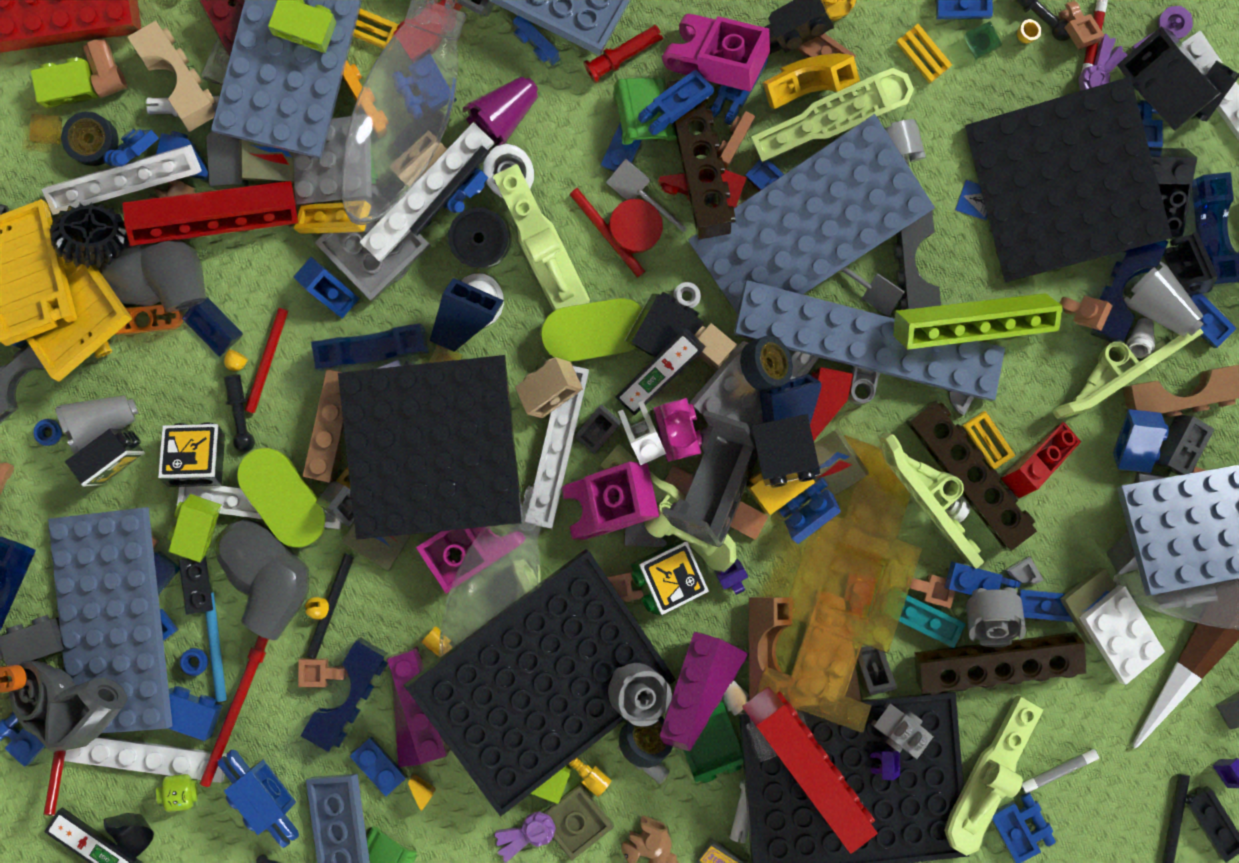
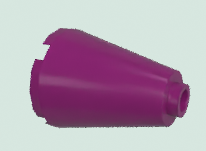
[462,77,538,148]

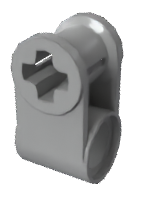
[848,366,880,405]

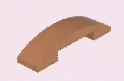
[664,465,768,540]

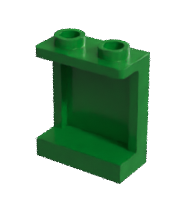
[683,700,743,783]

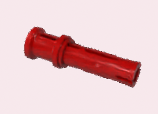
[583,24,663,83]

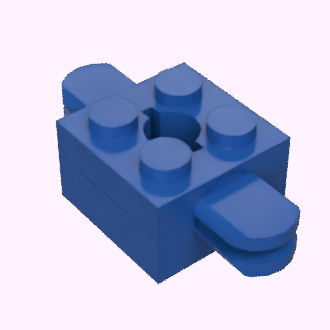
[218,750,299,848]

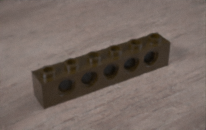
[667,80,736,240]
[905,401,1037,551]
[914,632,1086,695]

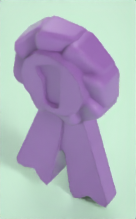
[1132,6,1193,50]
[1079,34,1127,91]
[494,811,556,862]

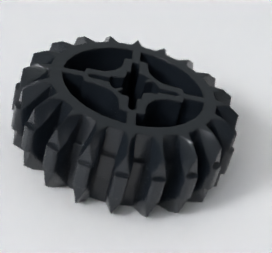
[50,202,128,269]

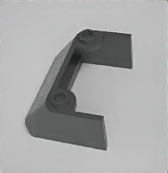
[663,410,758,548]

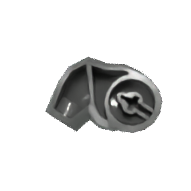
[97,239,206,312]
[216,519,309,640]
[9,661,127,752]

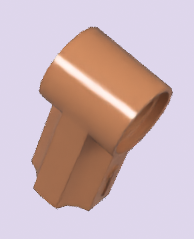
[83,39,128,98]

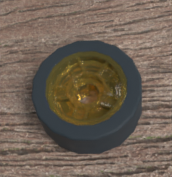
[61,111,119,166]
[740,336,793,391]
[619,716,673,768]

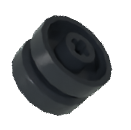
[448,207,512,268]

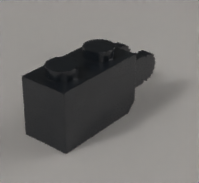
[764,0,835,55]

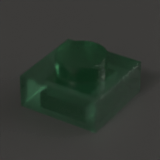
[964,21,1002,60]

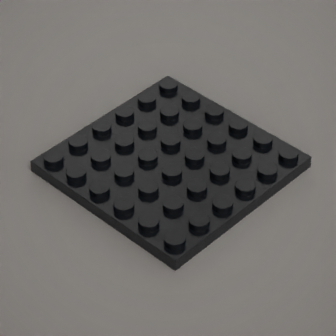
[965,76,1172,283]
[338,355,523,540]

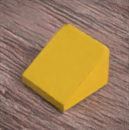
[408,774,436,811]

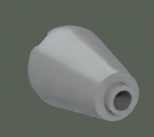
[1123,262,1204,337]
[55,395,139,454]

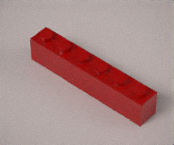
[123,181,298,246]

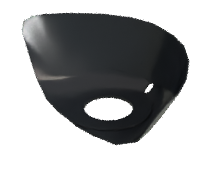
[104,813,154,857]

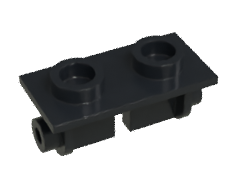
[179,556,213,615]

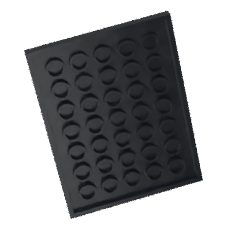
[404,549,676,817]
[739,691,970,863]

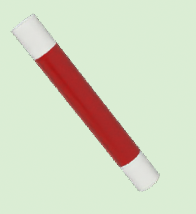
[1081,0,1108,73]

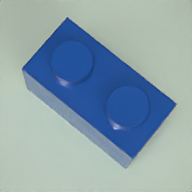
[1113,409,1169,473]
[168,686,223,741]

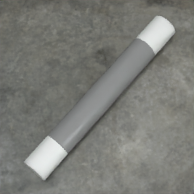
[1021,749,1099,794]

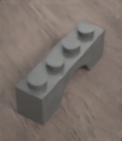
[893,211,941,310]
[0,346,46,424]

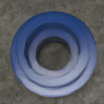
[34,419,62,446]
[180,648,208,676]

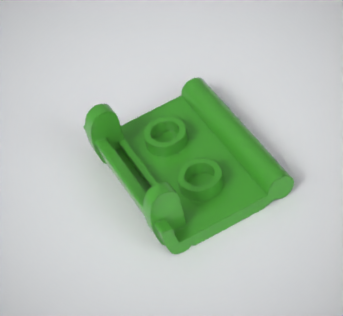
[613,78,677,145]
[366,826,417,863]

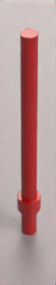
[199,635,269,787]

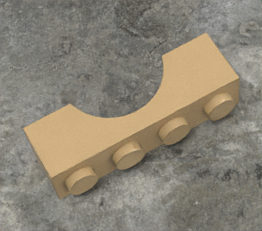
[128,21,216,132]

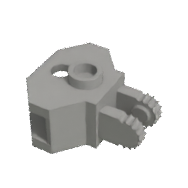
[871,702,933,759]

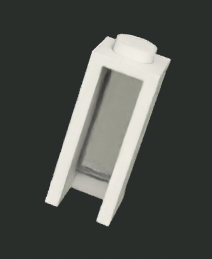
[618,400,666,465]

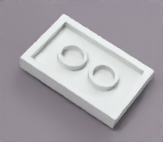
[1079,585,1165,685]

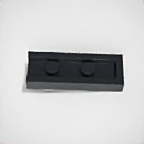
[1185,786,1239,863]

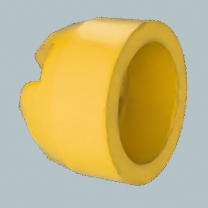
[1016,19,1041,44]
[224,349,248,372]
[305,597,329,620]

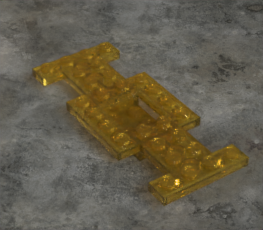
[755,435,944,733]

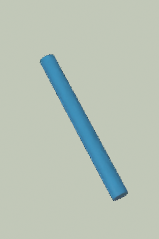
[205,592,227,702]

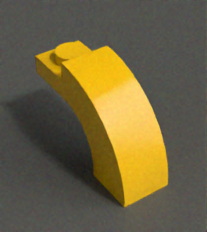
[763,53,860,109]

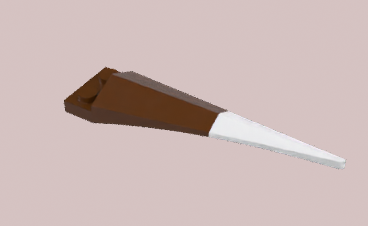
[1132,579,1239,748]

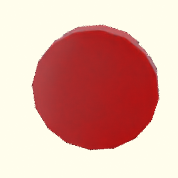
[608,199,663,253]

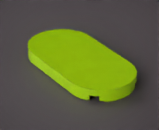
[540,298,643,362]
[238,448,326,547]

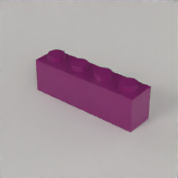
[660,631,749,751]
[387,647,450,767]

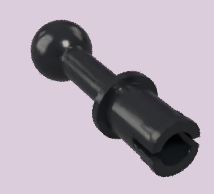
[1016,0,1070,41]
[223,374,255,453]

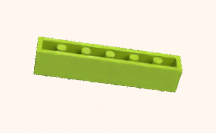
[893,293,1062,350]

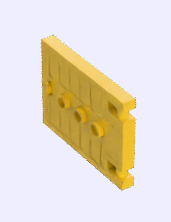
[0,199,77,346]
[26,257,132,382]

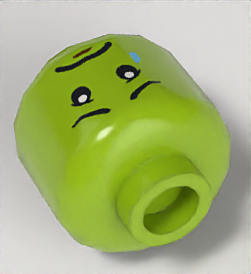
[156,774,198,812]

